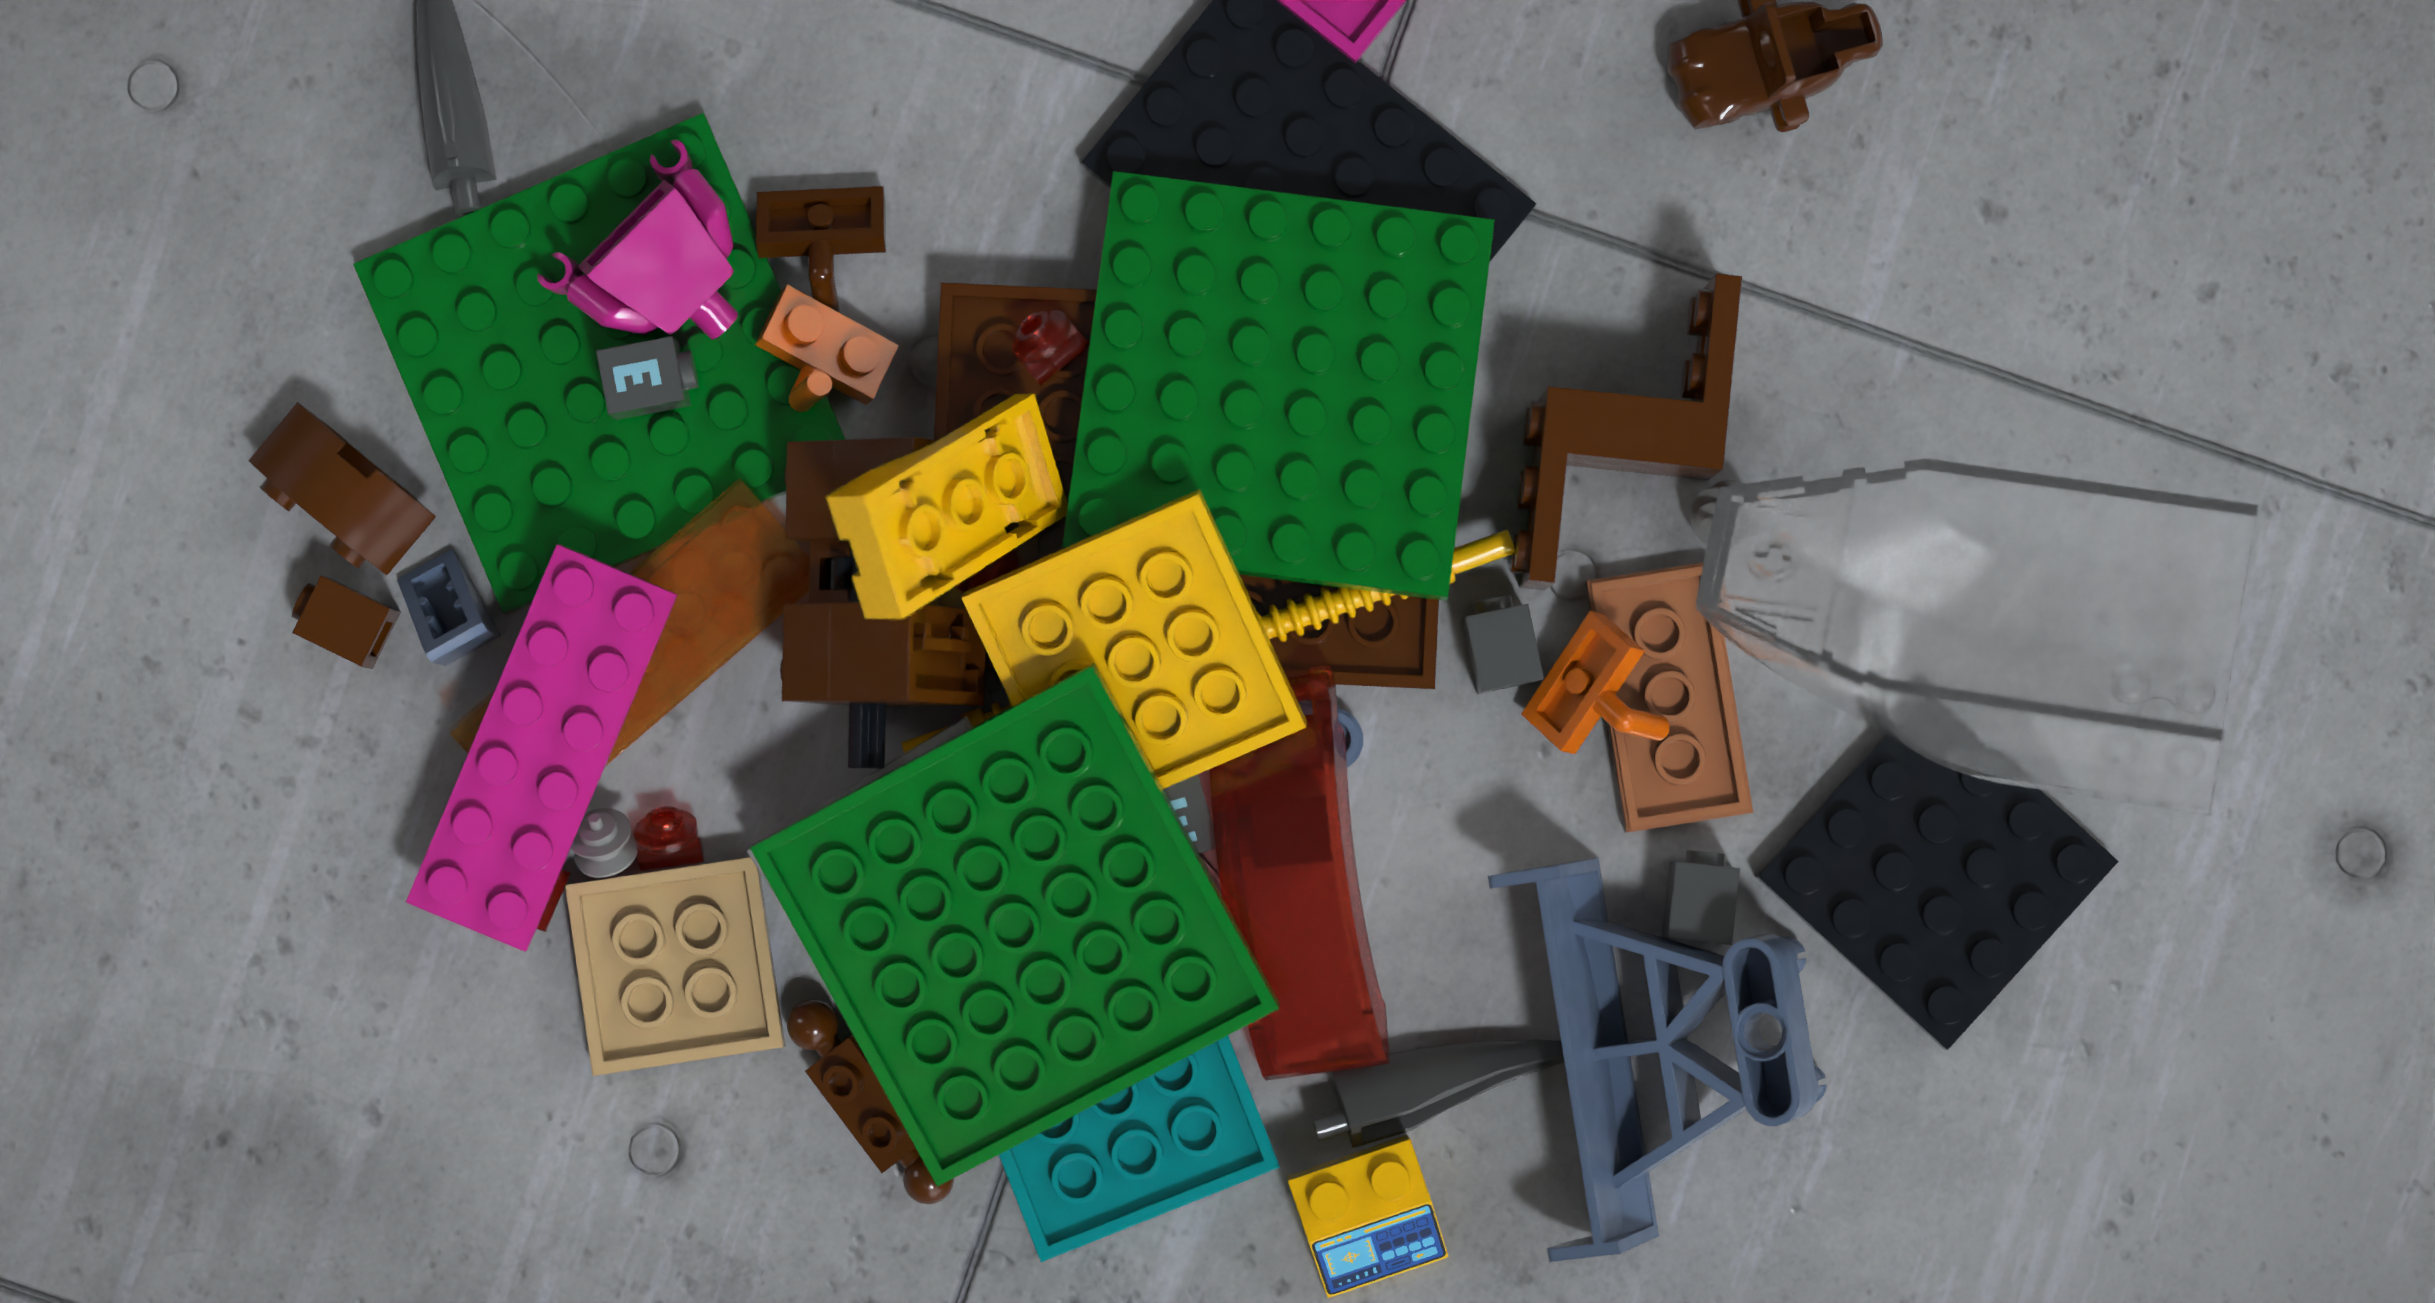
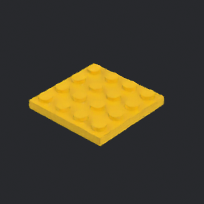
[961,489,1307,789]

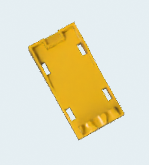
[826,393,1068,619]

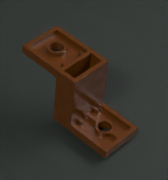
[1510,274,1742,590]

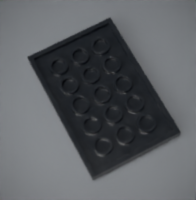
[1081,0,1537,262]

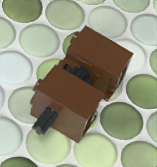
[780,437,985,769]

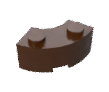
[248,402,436,575]

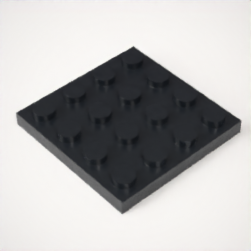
[1756,689,2119,1050]

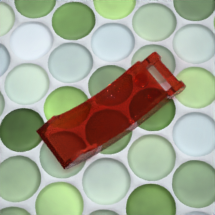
[1210,665,1390,1081]

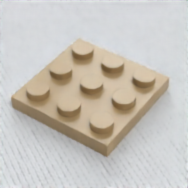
[565,857,786,1076]

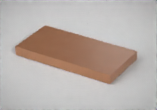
[1585,561,1753,833]

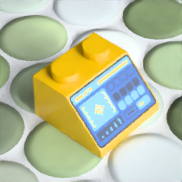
[1287,1135,1449,1298]

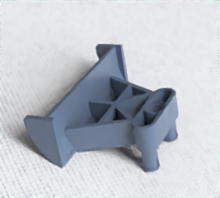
[1488,858,1827,1262]

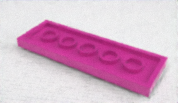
[406,544,678,952]

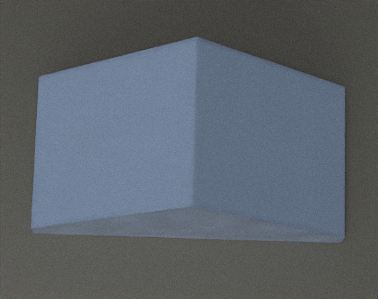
[397,549,501,666]

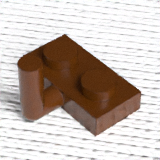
[756,186,886,312]

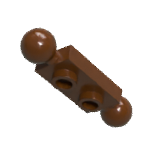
[787,999,954,1204]

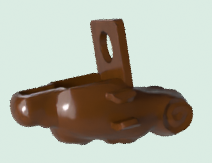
[1667,0,1883,132]

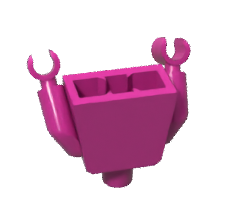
[537,140,739,340]

